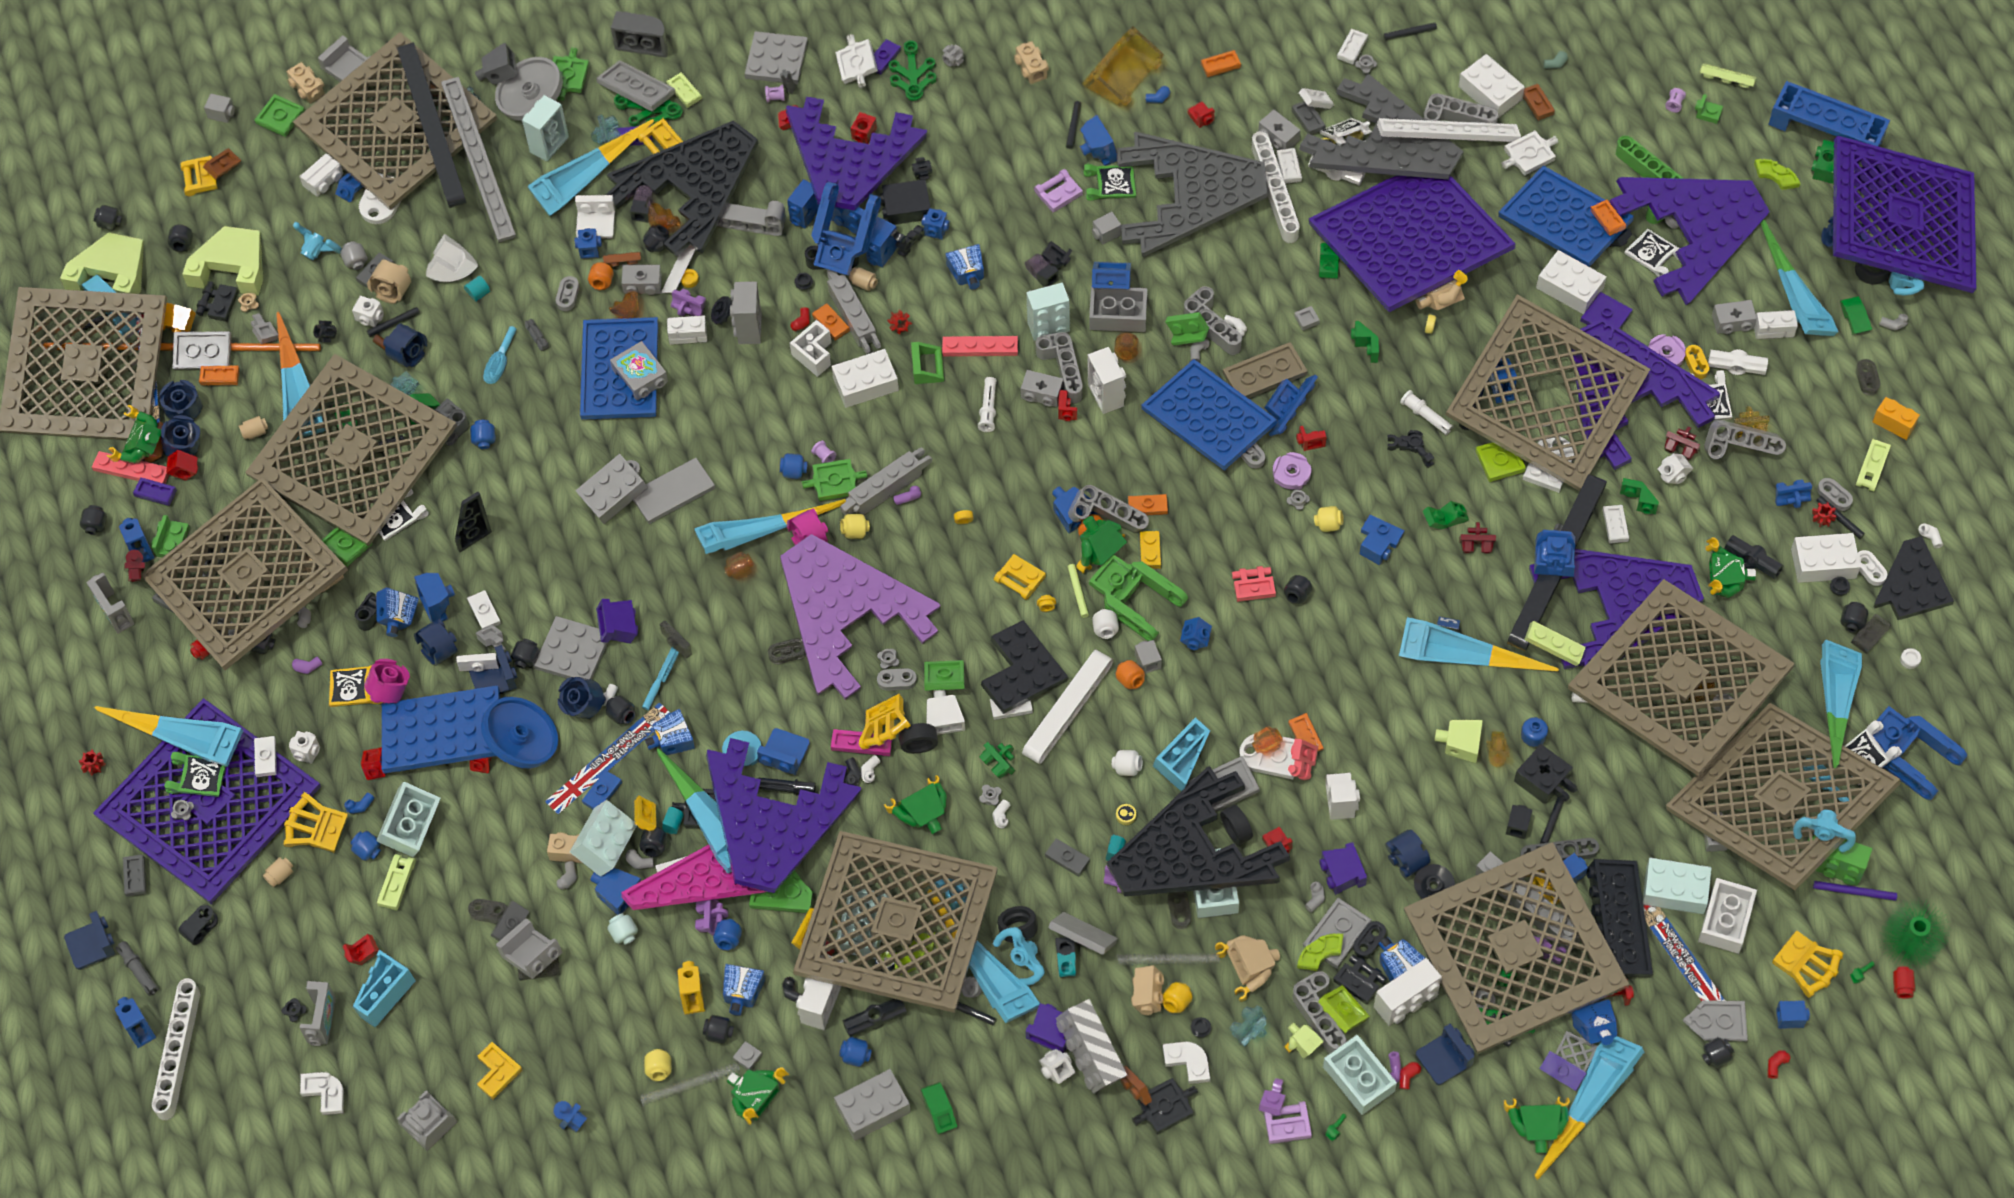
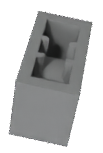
[1258,110,1301,150]
[1712,300,1757,334]
[1021,370,1064,407]

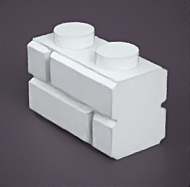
[300,154,343,197]
[1754,310,1797,339]
[667,316,707,344]

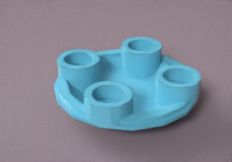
[722,730,761,766]

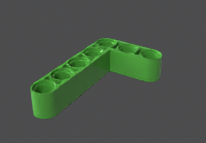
[1615,135,1684,224]

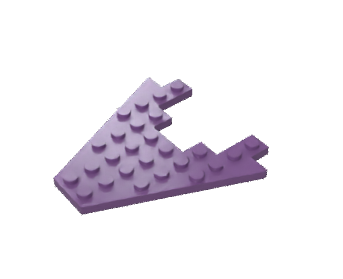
[780,534,940,700]

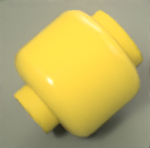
[1314,506,1344,532]
[840,514,870,539]
[644,1049,672,1081]

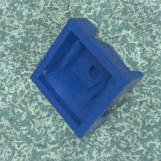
[1079,115,1117,166]
[1534,530,1575,577]
[414,573,455,622]

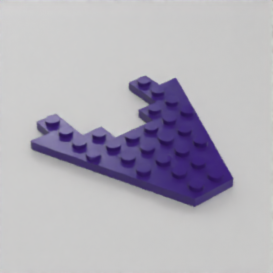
[786,97,927,210]
[1609,177,1770,305]
[1571,318,1720,470]
[1529,549,1704,670]
[706,738,861,893]

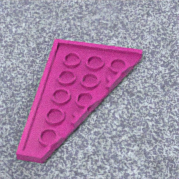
[621,845,767,910]

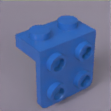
[757,728,810,775]

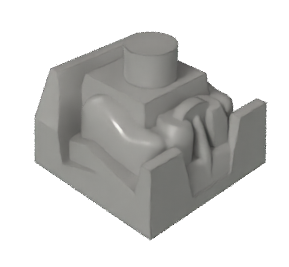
[397,1090,458,1151]

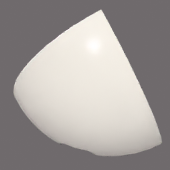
[426,234,478,282]

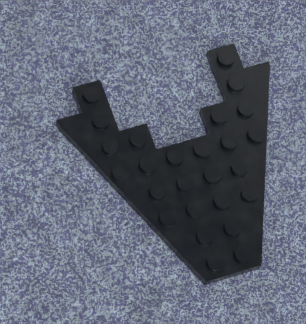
[605,120,759,257]
[1107,766,1290,897]

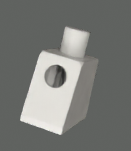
[927,690,965,735]

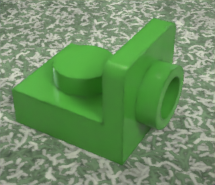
[1695,94,1723,124]

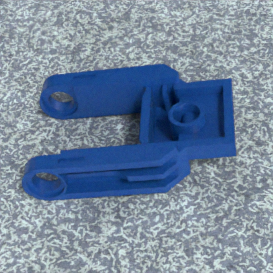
[811,182,881,275]
[1873,706,1967,800]

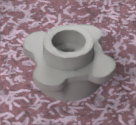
[1355,55,1377,73]
[1287,490,1310,510]
[877,649,899,669]
[979,785,1001,805]
[171,800,194,820]

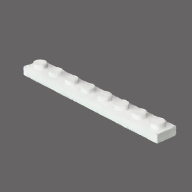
[1377,118,1521,142]

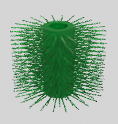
[1879,898,1951,971]

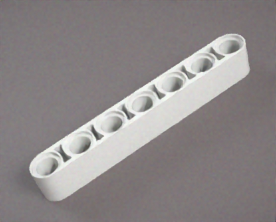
[1252,131,1299,243]
[1022,650,1113,764]
[152,979,200,1120]

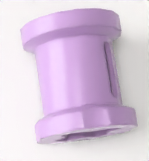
[765,85,785,102]
[1665,88,1686,113]
[811,440,836,463]

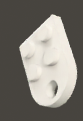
[359,173,401,224]
[1523,436,1574,493]
[1240,733,1295,779]

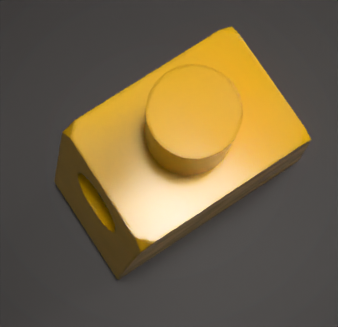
[678,961,705,1015]

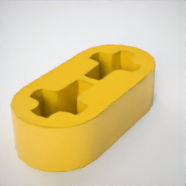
[1685,345,1709,379]

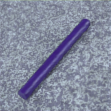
[1813,881,1897,901]

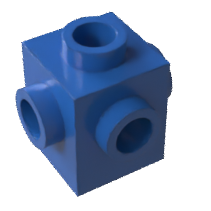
[922,208,950,240]
[575,228,602,259]
[1180,617,1212,650]

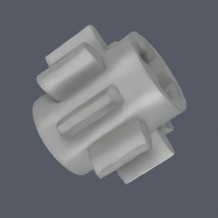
[942,44,964,67]

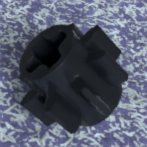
[912,157,933,180]
[313,320,337,343]

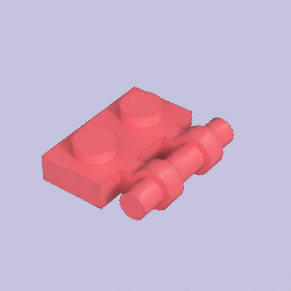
[1232,566,1276,602]
[1288,739,1318,780]

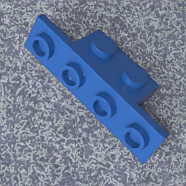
[1264,375,1318,436]

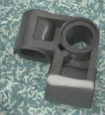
[435,399,469,446]

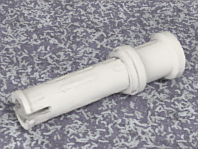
[978,377,997,432]
[1400,390,1454,435]

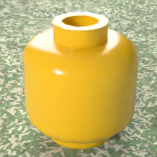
[1163,982,1193,1013]

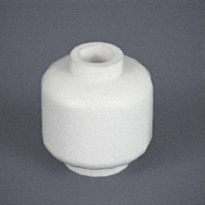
[1092,609,1119,639]
[1112,750,1143,776]

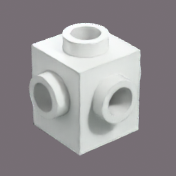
[352,296,384,327]
[1658,453,1693,484]
[289,731,320,764]
[1039,1049,1075,1084]

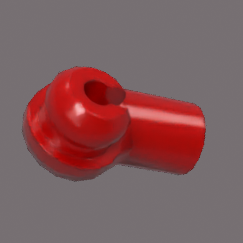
[790,307,810,331]
[1767,1050,1790,1079]
[1399,1062,1421,1090]

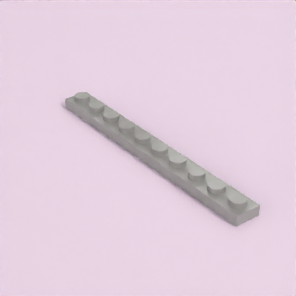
[441,77,516,243]

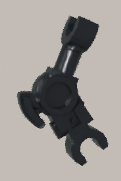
[891,225,924,256]
[1387,430,1434,468]

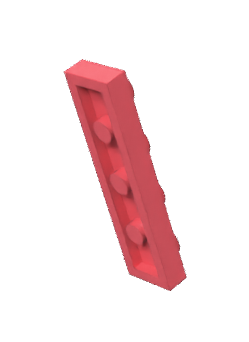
[942,336,1018,357]
[92,451,169,484]

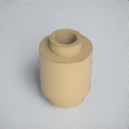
[849,267,878,291]
[239,416,269,440]
[263,857,293,887]

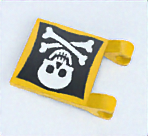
[329,665,383,707]

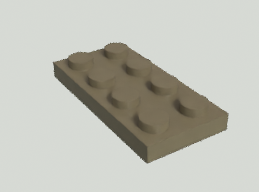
[1223,342,1307,398]

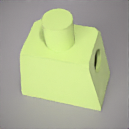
[1435,720,1482,763]

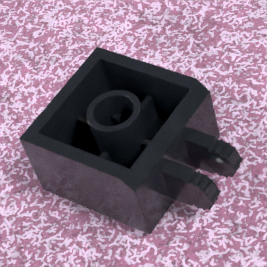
[1514,744,1578,804]

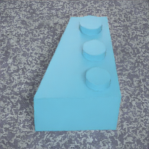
[1153,718,1210,791]
[353,950,416,1027]

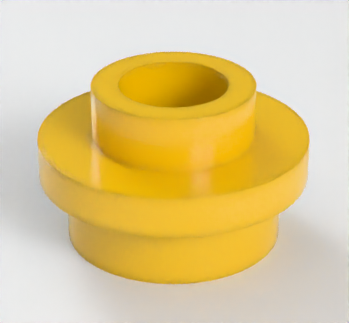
[1037,595,1056,612]

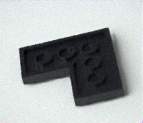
[981,620,1068,714]

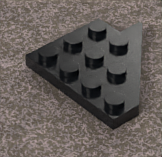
[1873,536,1954,620]

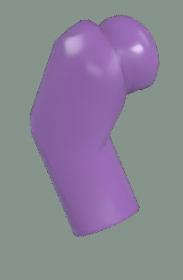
[894,486,921,505]
[292,657,322,674]
[1389,1052,1401,1083]

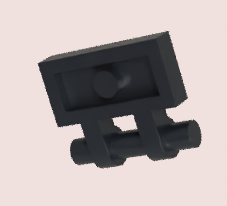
[196,281,239,322]
[1333,954,1387,1005]

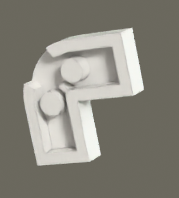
[1163,1042,1210,1084]
[300,1072,344,1115]

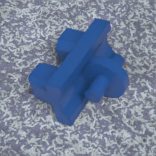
[1775,479,1812,508]
[553,1101,587,1132]

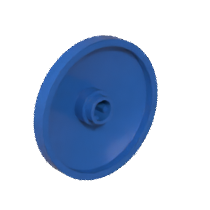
[481,697,558,768]

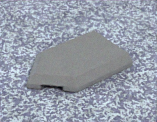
[1683,1001,1747,1041]

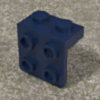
[469,645,518,694]
[64,911,115,970]
[1415,1023,1475,1085]

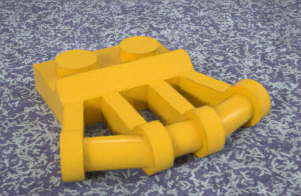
[859,694,911,750]
[284,792,348,853]
[1772,930,1844,998]

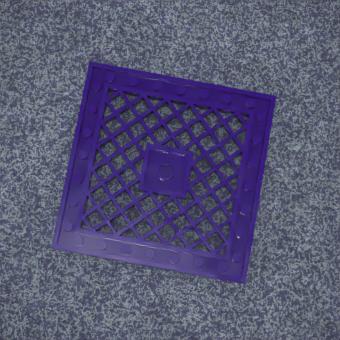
[1833,135,1976,293]
[93,698,321,904]

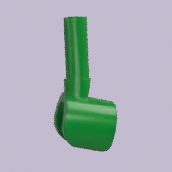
[1850,961,1875,984]
[1326,1113,1347,1141]

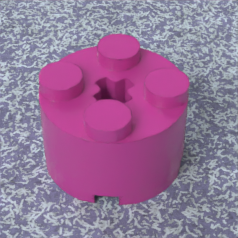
[787,508,828,545]
[364,659,410,703]

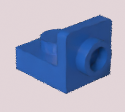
[336,173,363,202]

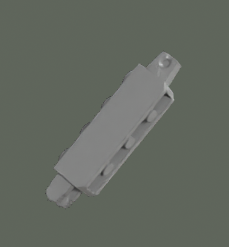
[827,270,881,354]
[840,447,933,515]

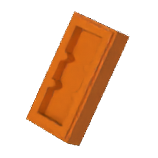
[1201,50,1241,77]
[1591,200,1626,236]
[812,303,850,341]
[199,366,240,385]
[1128,494,1168,515]
[1288,713,1324,752]

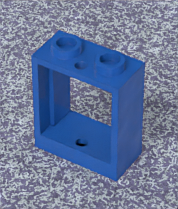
[1092,262,1131,289]

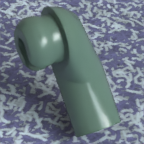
[1544,51,1568,69]

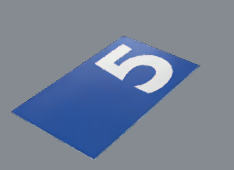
[1437,616,1460,629]

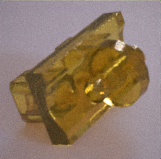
[1734,406,1770,438]
[1486,731,1509,767]

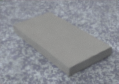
[597,60,675,111]
[633,458,716,524]

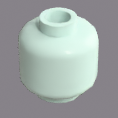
[607,913,638,945]

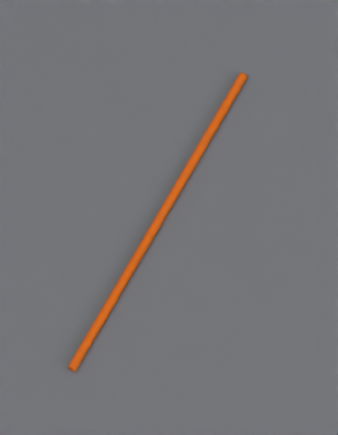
[42,343,321,351]

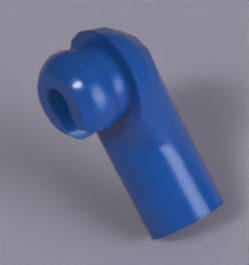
[1146,86,1170,103]
[344,793,375,814]

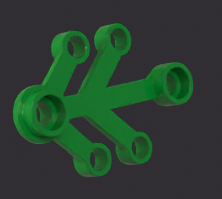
[889,40,937,101]
[614,94,683,127]

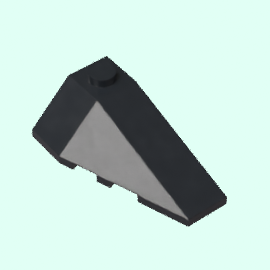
[455,491,492,552]

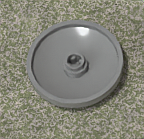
[495,57,563,120]

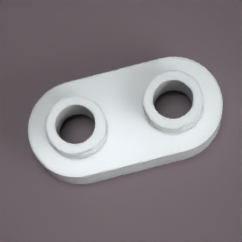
[1858,550,1887,586]

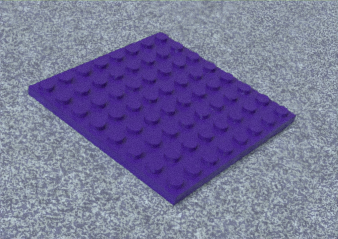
[1308,175,1515,312]

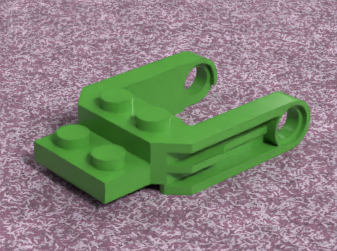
[1089,555,1188,641]

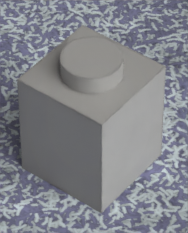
[204,94,235,123]
[1092,212,1121,245]
[1135,640,1162,674]

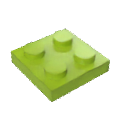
[1475,442,1526,482]
[1318,985,1370,1033]

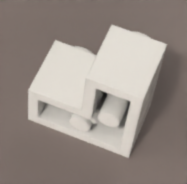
[790,320,831,377]
[1325,773,1360,820]

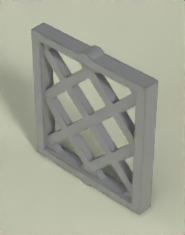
[1555,1031,1598,1072]

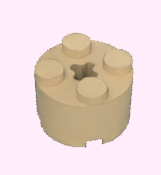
[367,260,411,304]

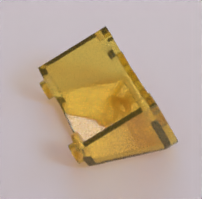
[1082,26,1164,107]

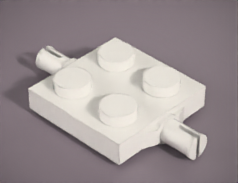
[836,35,878,88]
[1502,131,1558,176]

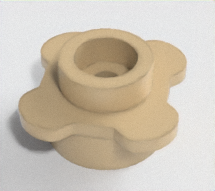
[238,293,259,312]

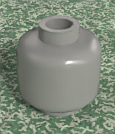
[340,241,368,270]

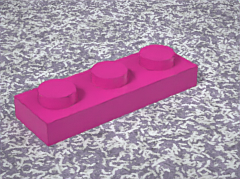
[831,729,893,756]

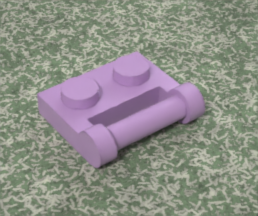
[1034,169,1083,213]
[1263,1101,1311,1144]

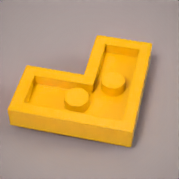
[477,1042,522,1100]

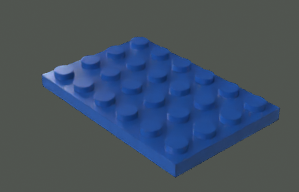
[1499,166,1634,267]
[580,317,658,420]
[1141,359,1277,471]
[382,685,500,773]

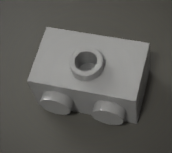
[622,265,662,295]

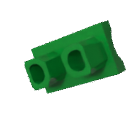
[979,741,1016,779]

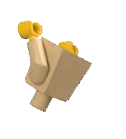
[1416,270,1467,310]
[1215,935,1280,1002]

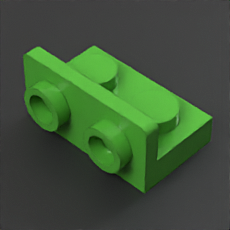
[1165,312,1209,345]
[151,515,190,558]

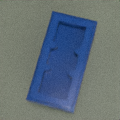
[1361,515,1405,548]
[582,770,622,809]

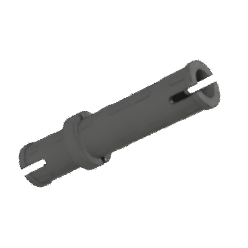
[116,941,159,996]

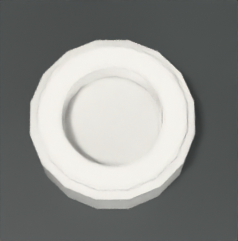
[1900,648,1921,669]

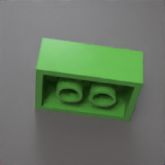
[1807,836,1873,886]

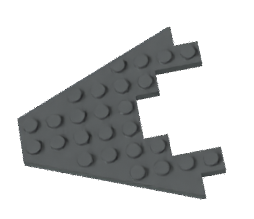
[1299,74,1463,179]
[1117,132,1268,257]

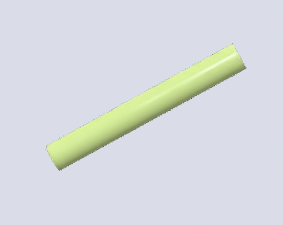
[1068,564,1089,618]

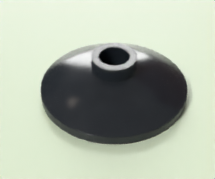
[1414,864,1455,899]

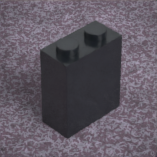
[879,179,931,225]

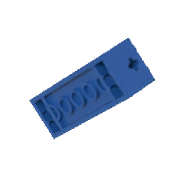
[1768,81,1890,147]
[787,179,898,268]

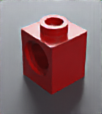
[851,112,877,144]
[166,450,198,481]

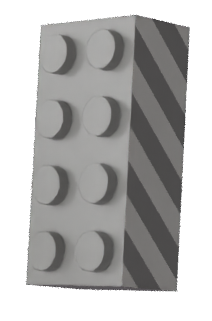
[1056,999,1127,1093]

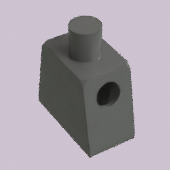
[475,42,517,85]

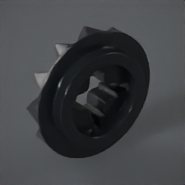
[711,296,732,325]

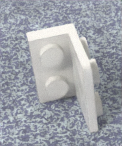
[575,195,615,238]

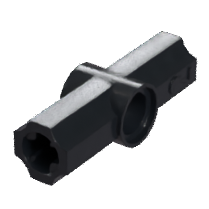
[1724,535,1784,579]
[842,999,907,1037]

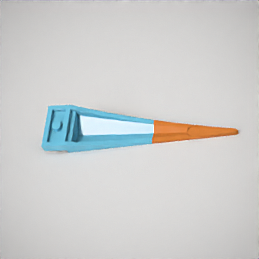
[276,312,326,440]

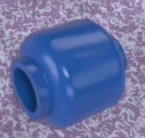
[470,420,496,449]
[779,453,807,479]
[1521,717,1548,747]
[350,831,381,861]
[713,919,742,950]
[839,1037,871,1067]

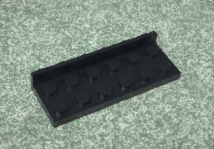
[1586,859,1653,978]

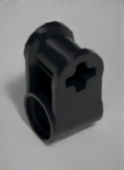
[355,592,377,631]
[178,905,218,945]

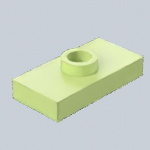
[666,73,702,108]

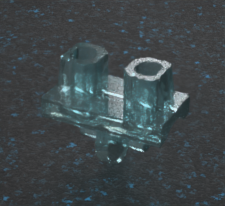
[591,114,621,144]
[390,371,419,395]
[1230,1005,1267,1047]

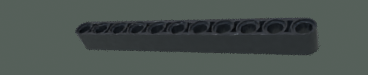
[397,42,467,208]
[1507,474,1607,651]

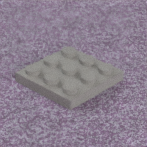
[745,31,808,84]
[534,616,608,679]

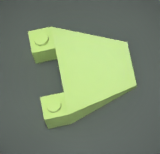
[182,226,263,296]
[60,233,144,294]

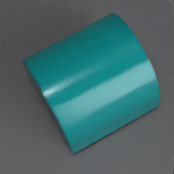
[464,276,491,302]
[662,807,684,834]
[1105,835,1126,861]

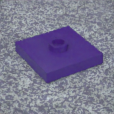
[1580,292,1633,329]

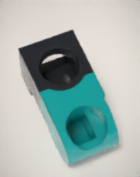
[1055,937,1076,977]

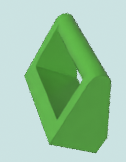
[911,342,944,384]

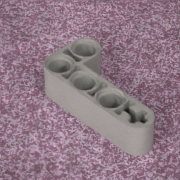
[1423,93,1498,123]
[717,201,786,236]
[1184,286,1242,355]
[1036,332,1083,403]
[1704,420,1786,459]
[1068,485,1149,532]
[1292,971,1346,1054]

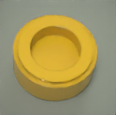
[680,269,699,288]
[954,510,974,524]

